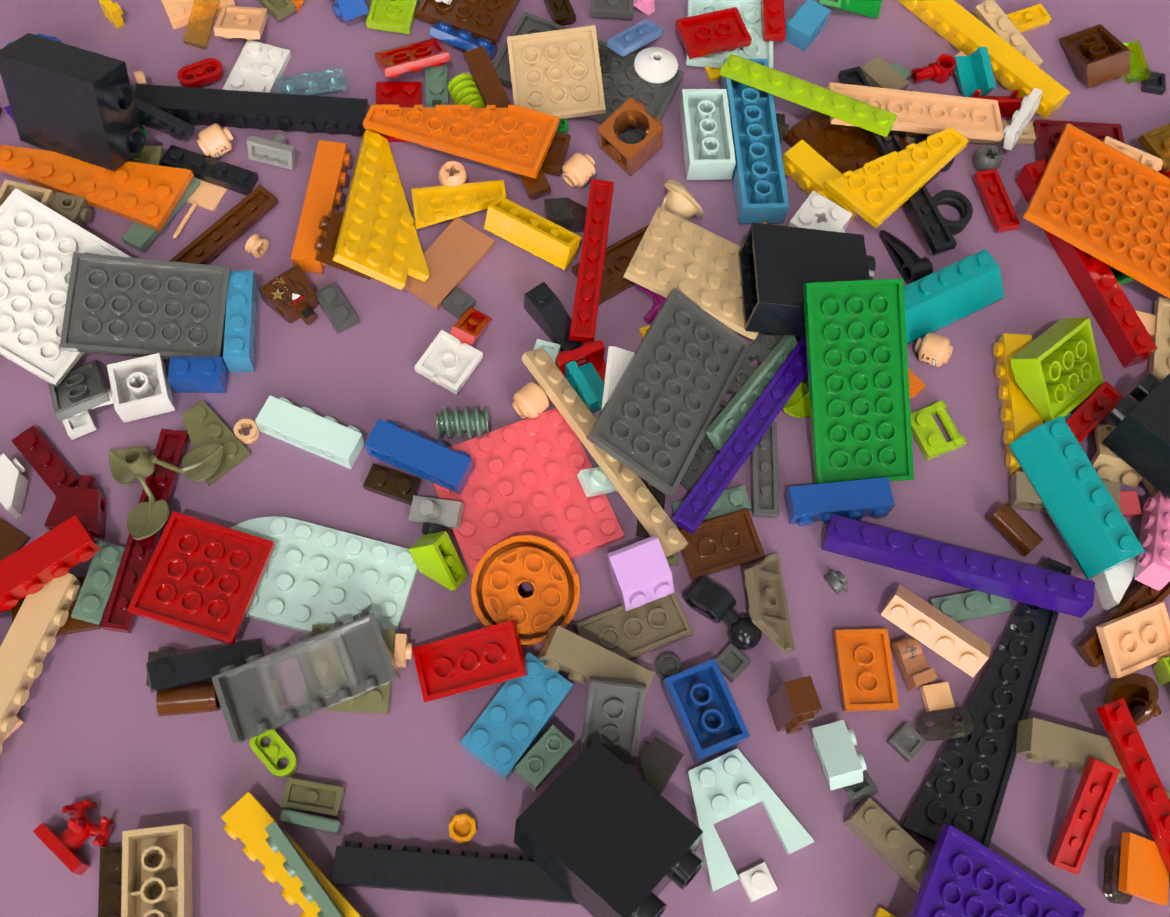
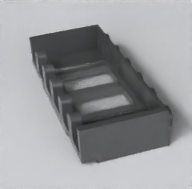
[211,611,401,743]

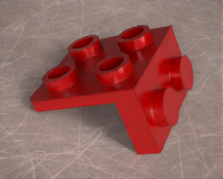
[555,339,606,383]

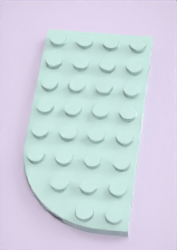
[231,516,418,634]

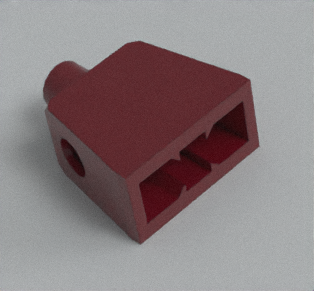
[44,475,107,539]

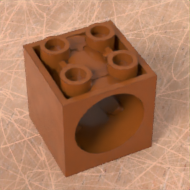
[597,97,663,177]

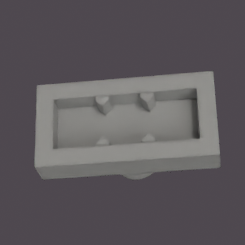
[247,134,296,171]
[408,495,465,529]

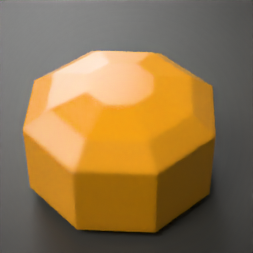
[448,813,477,844]

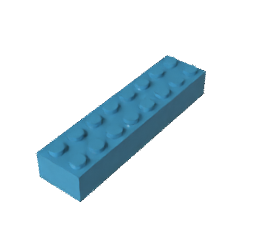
[720,59,789,224]

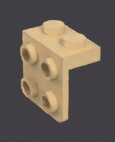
[1091,424,1143,488]

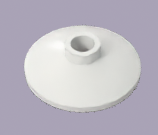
[634,47,678,84]

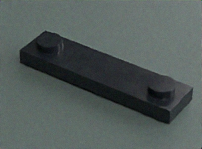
[146,640,264,692]

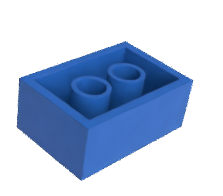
[661,659,750,763]

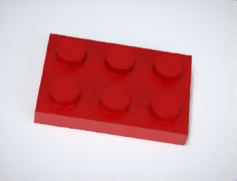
[675,7,752,59]
[374,38,450,78]
[375,82,422,142]

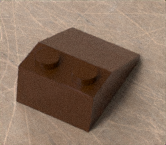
[1059,24,1130,88]

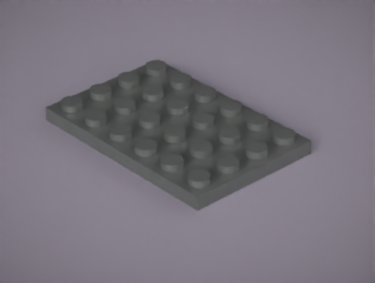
[59,252,231,359]

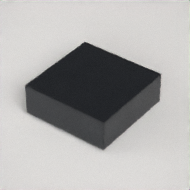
[1141,70,1166,95]

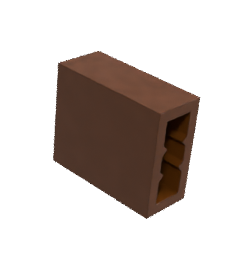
[314,208,372,280]

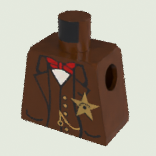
[258,264,318,325]

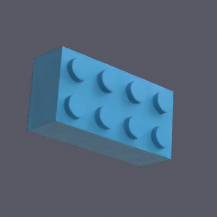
[460,652,573,781]

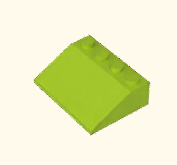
[1010,317,1104,422]

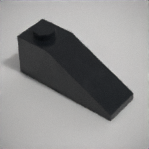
[524,282,586,352]

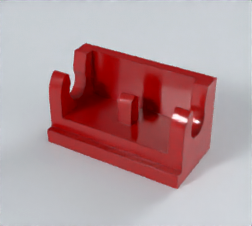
[971,89,1023,118]

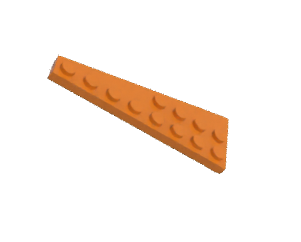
[0,145,194,231]

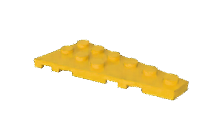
[823,127,969,228]

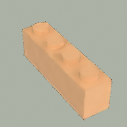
[881,584,991,677]

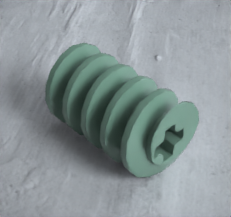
[436,406,488,439]

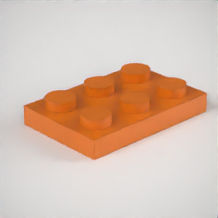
[833,628,899,712]

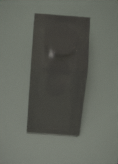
[543,197,587,233]
[638,737,684,795]

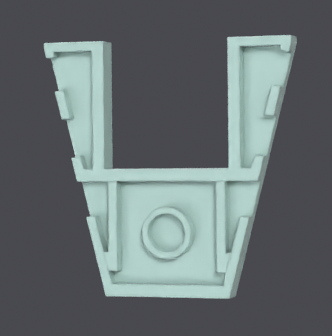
[687,748,814,892]

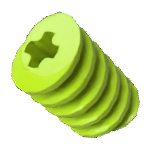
[448,73,486,108]

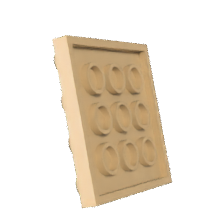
[507,25,606,119]

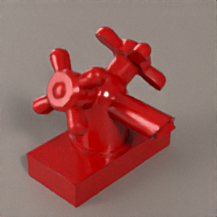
[32,799,114,875]

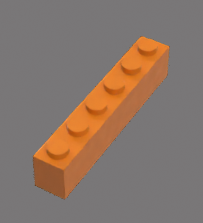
[291,140,352,274]

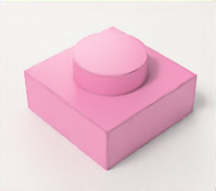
[633,0,655,16]

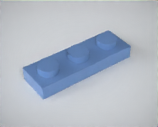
[607,19,664,57]

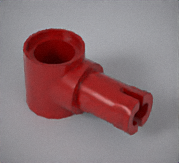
[911,54,956,84]

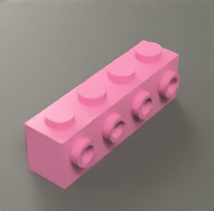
[1135,491,1170,591]

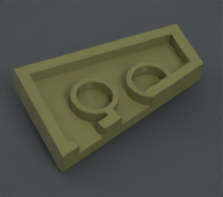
[181,400,251,487]

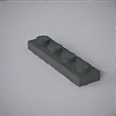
[751,421,779,518]

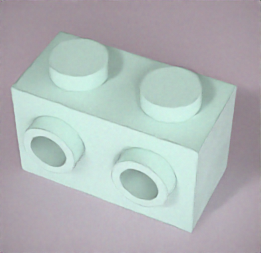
[812,720,867,790]

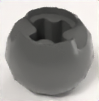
[974,144,1003,171]

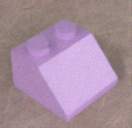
[607,535,674,611]

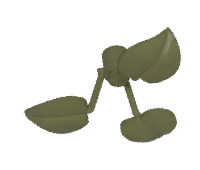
[109,444,223,540]

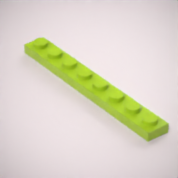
[720,53,897,137]

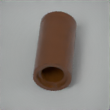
[987,502,1044,557]
[156,683,220,717]

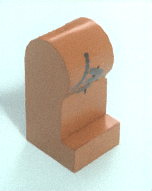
[891,636,938,692]

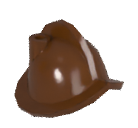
[1103,673,1161,726]

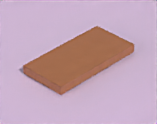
[403,217,495,310]

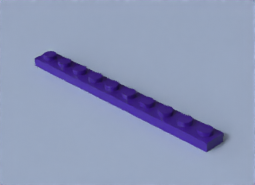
[672,337,808,535]

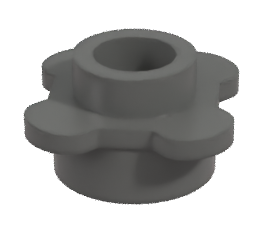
[824,569,849,594]

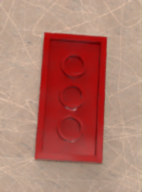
[412,620,528,702]

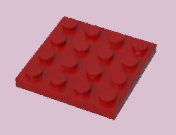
[127,511,276,646]

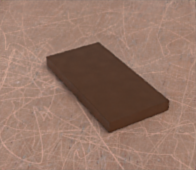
[571,225,649,305]

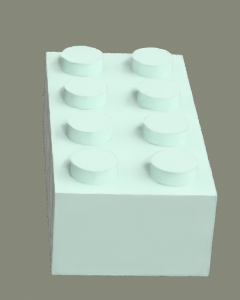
[679,89,736,180]

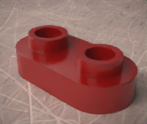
[177,58,224,88]

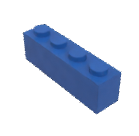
[364,419,474,495]
[784,477,895,526]

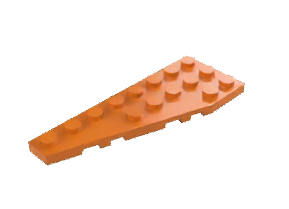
[363,105,560,179]

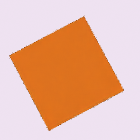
[1118,832,1169,906]

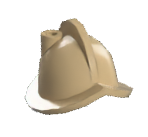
[661,179,704,220]

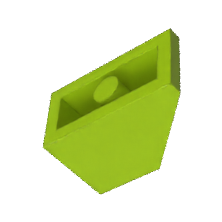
[408,531,468,591]

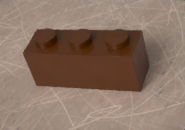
[767,675,822,734]

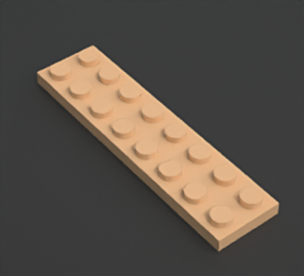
[827,82,1005,141]

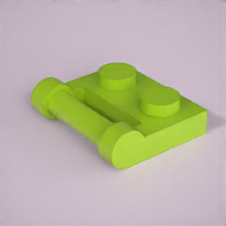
[911,400,968,461]

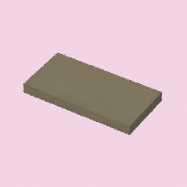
[574,592,693,660]

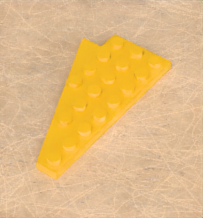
[333,129,430,290]

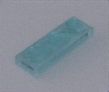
[275,68,347,96]

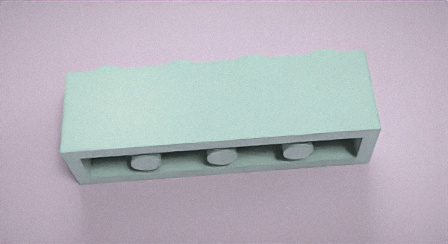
[255,396,365,469]

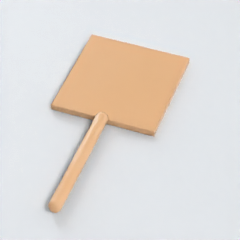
[172,180,228,239]

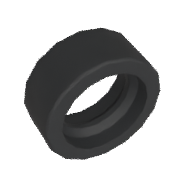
[932,190,973,235]

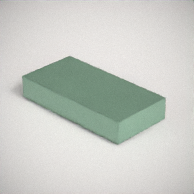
[280,809,343,836]

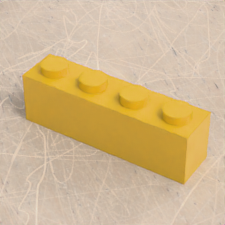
[782,140,857,220]
[484,195,581,270]

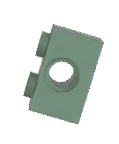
[514,725,574,792]

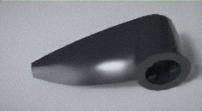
[879,230,933,284]

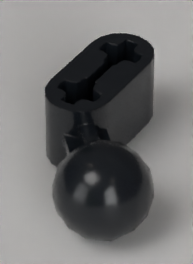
[682,576,762,650]

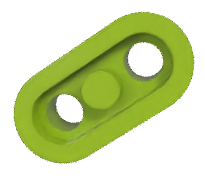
[249,730,298,778]

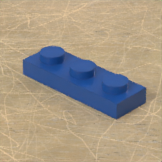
[429,22,498,58]

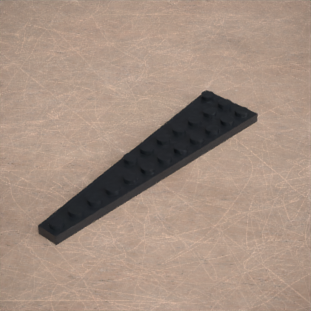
[901,557,1072,848]

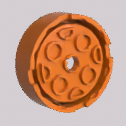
[469,535,580,646]

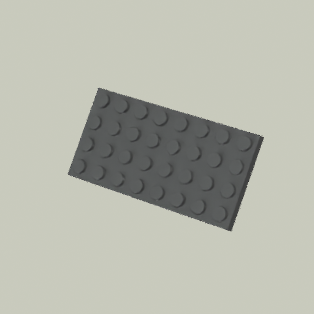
[493,11,684,139]
[586,287,751,497]

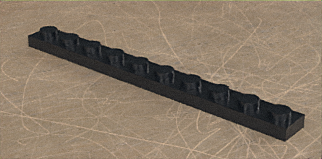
[838,66,957,255]

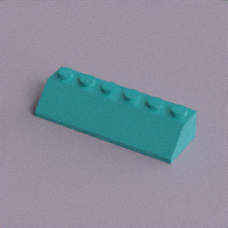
[904,249,1004,345]
[1008,416,1145,580]

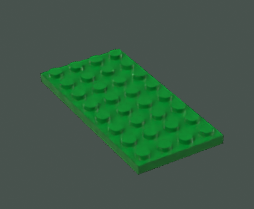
[803,278,914,484]

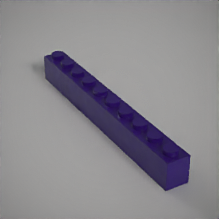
[821,514,1095,618]

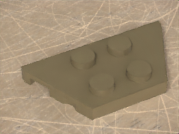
[744,552,795,653]

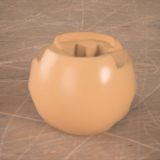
[438,161,467,186]

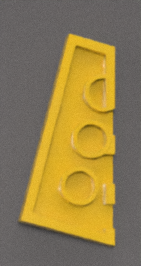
[411,180,507,229]

